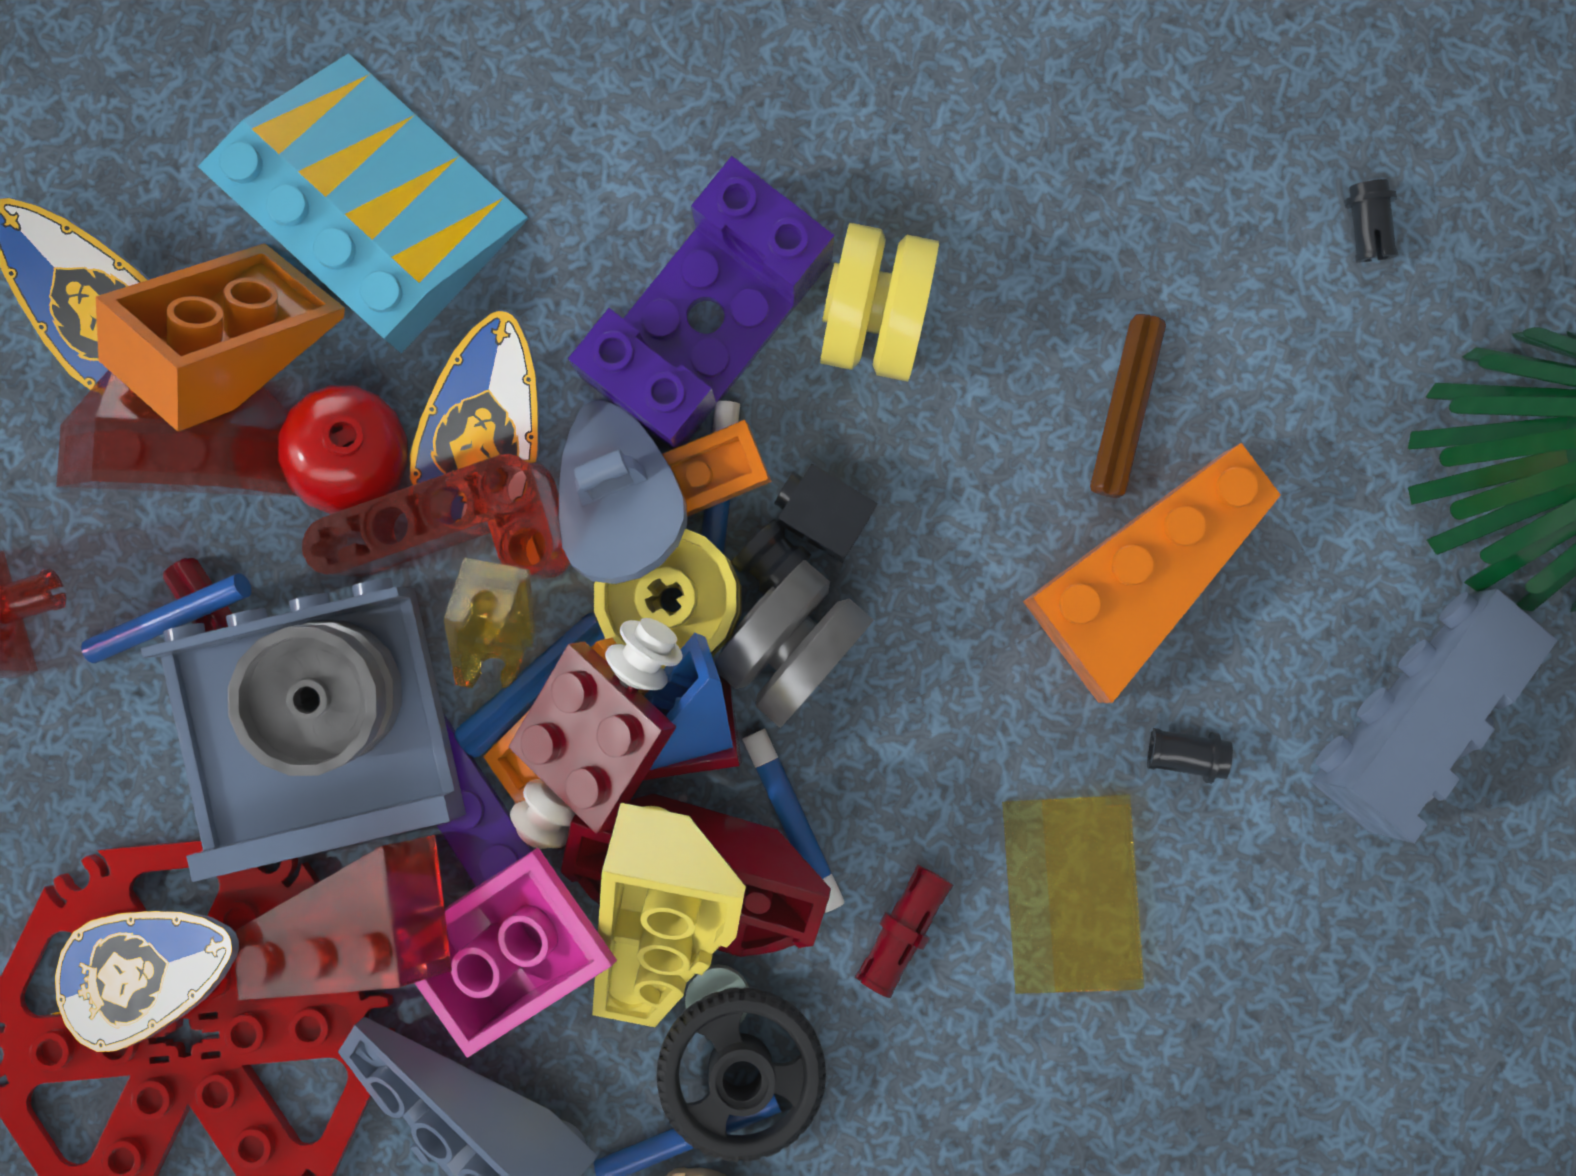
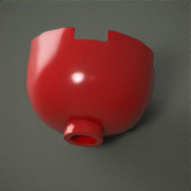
[278,385,408,515]

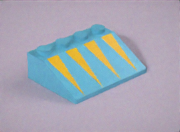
[198,53,529,353]

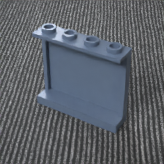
[141,578,466,882]

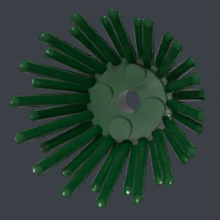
[1408,320,1576,612]

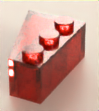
[234,835,452,1000]

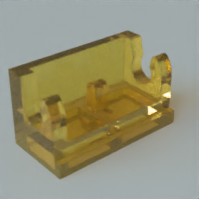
[444,558,535,688]

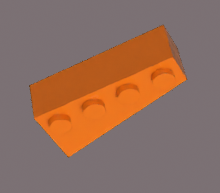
[1023,443,1281,703]

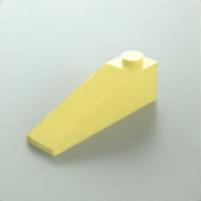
[592,803,746,1027]

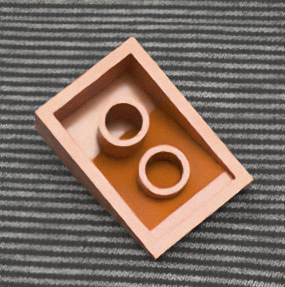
[95,243,345,432]

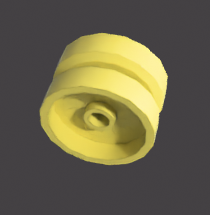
[820,223,939,382]
[594,529,742,669]

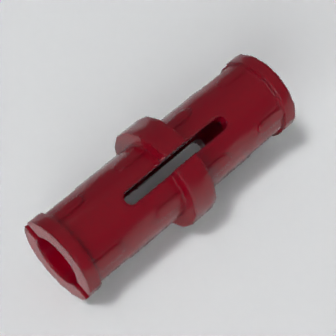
[855,864,954,998]

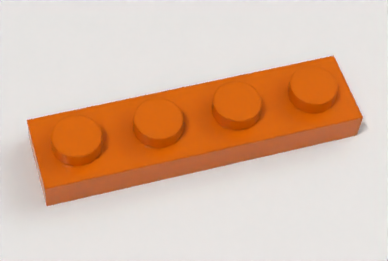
[511,420,772,578]

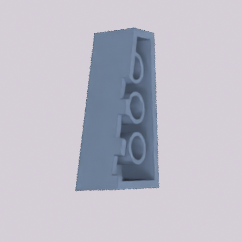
[1310,589,1558,844]

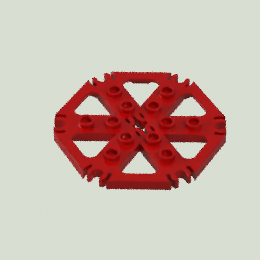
[0,840,395,1176]

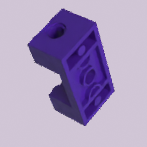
[568,156,834,450]

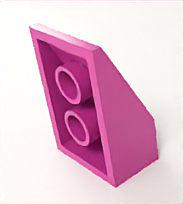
[391,848,617,1058]

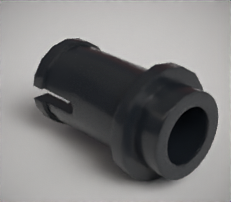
[1344,179,1398,263]
[1147,728,1233,784]

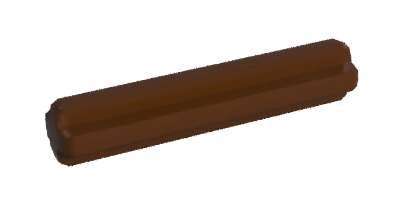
[1090,314,1166,498]

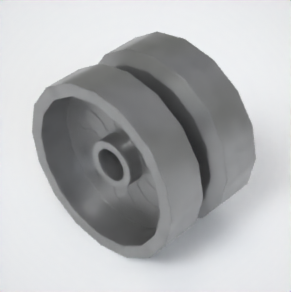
[714,560,874,728]
[228,620,402,776]

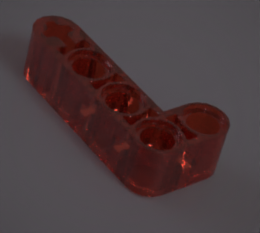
[302,454,570,579]

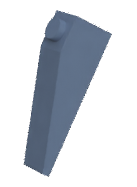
[338,1017,598,1176]

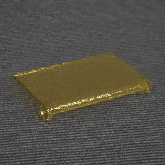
[1002,794,1145,994]

